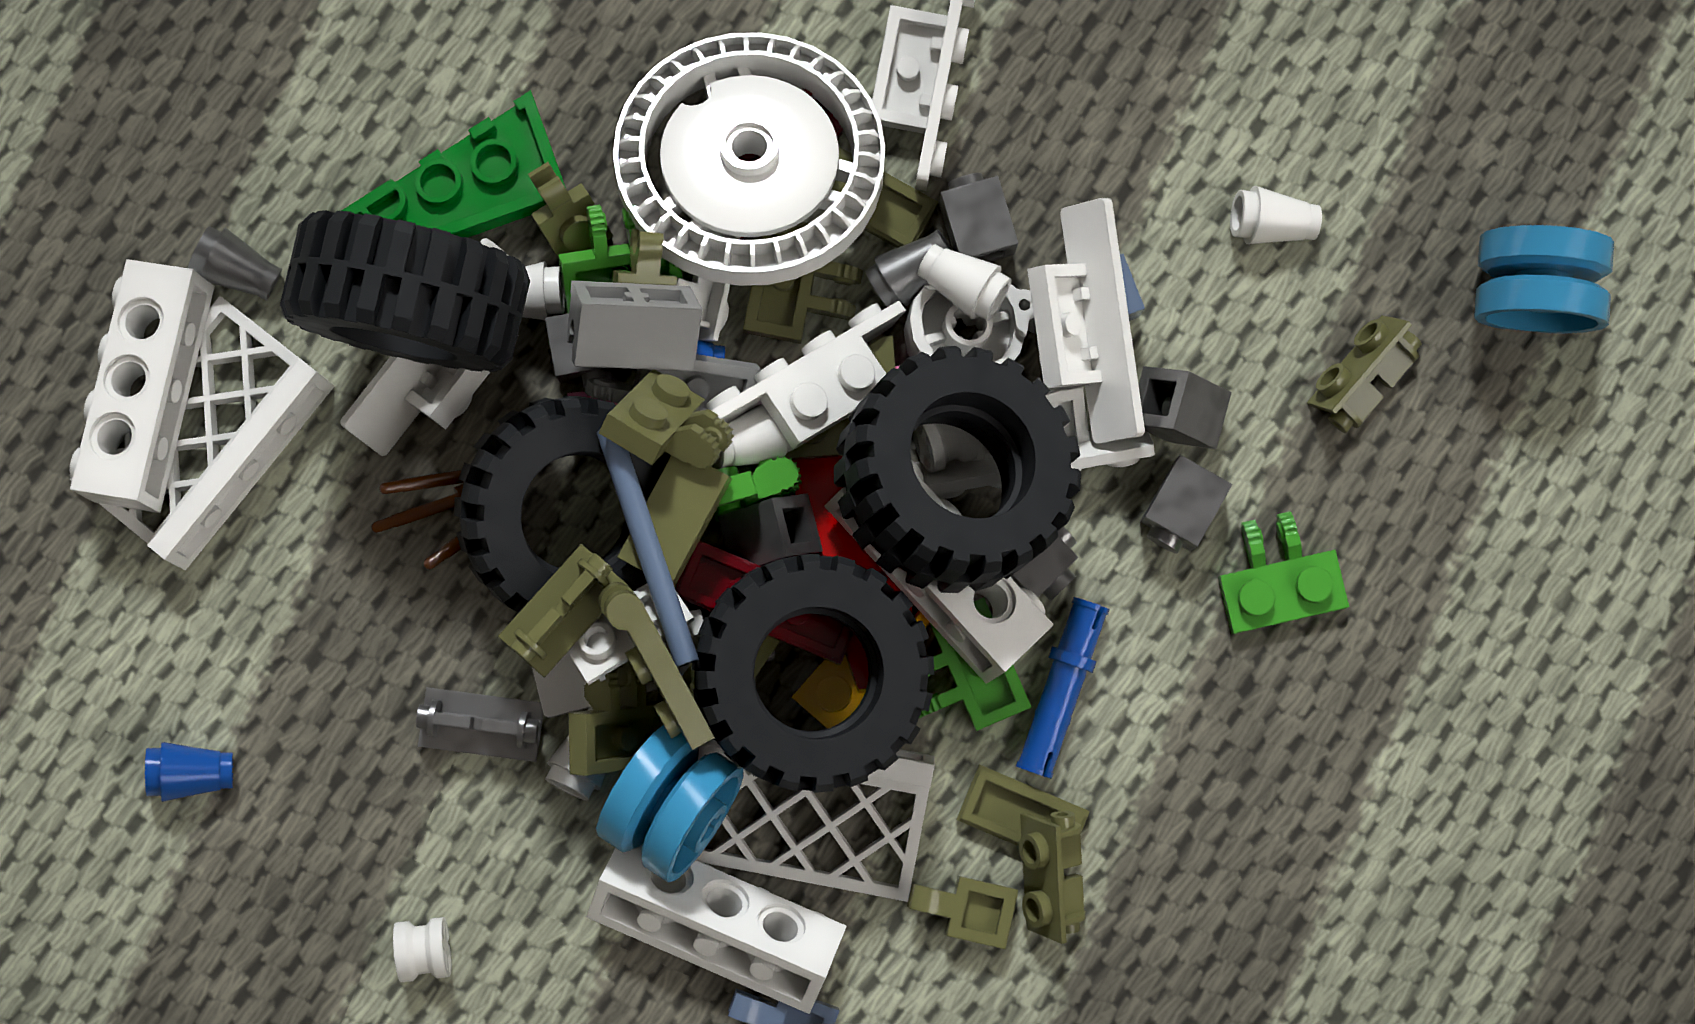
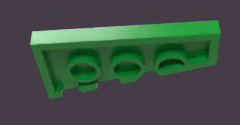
[341,90,567,238]

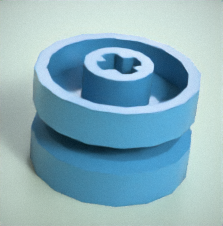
[1474,225,1614,334]
[596,726,744,883]

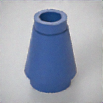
[145,742,233,802]

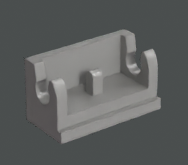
[567,281,702,371]

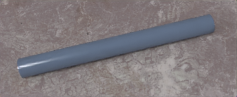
[596,431,699,667]

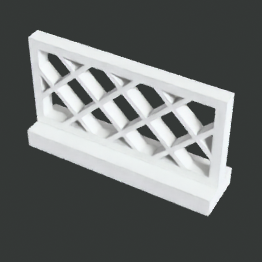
[70,296,335,570]
[696,740,935,902]

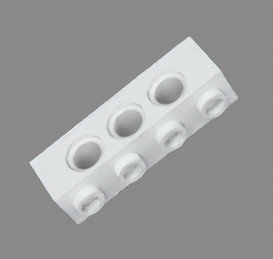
[70,259,215,513]
[824,459,1054,684]
[586,844,847,1014]

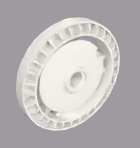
[613,33,885,286]

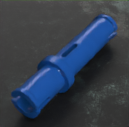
[1016,597,1110,779]

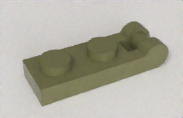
[598,582,715,750]

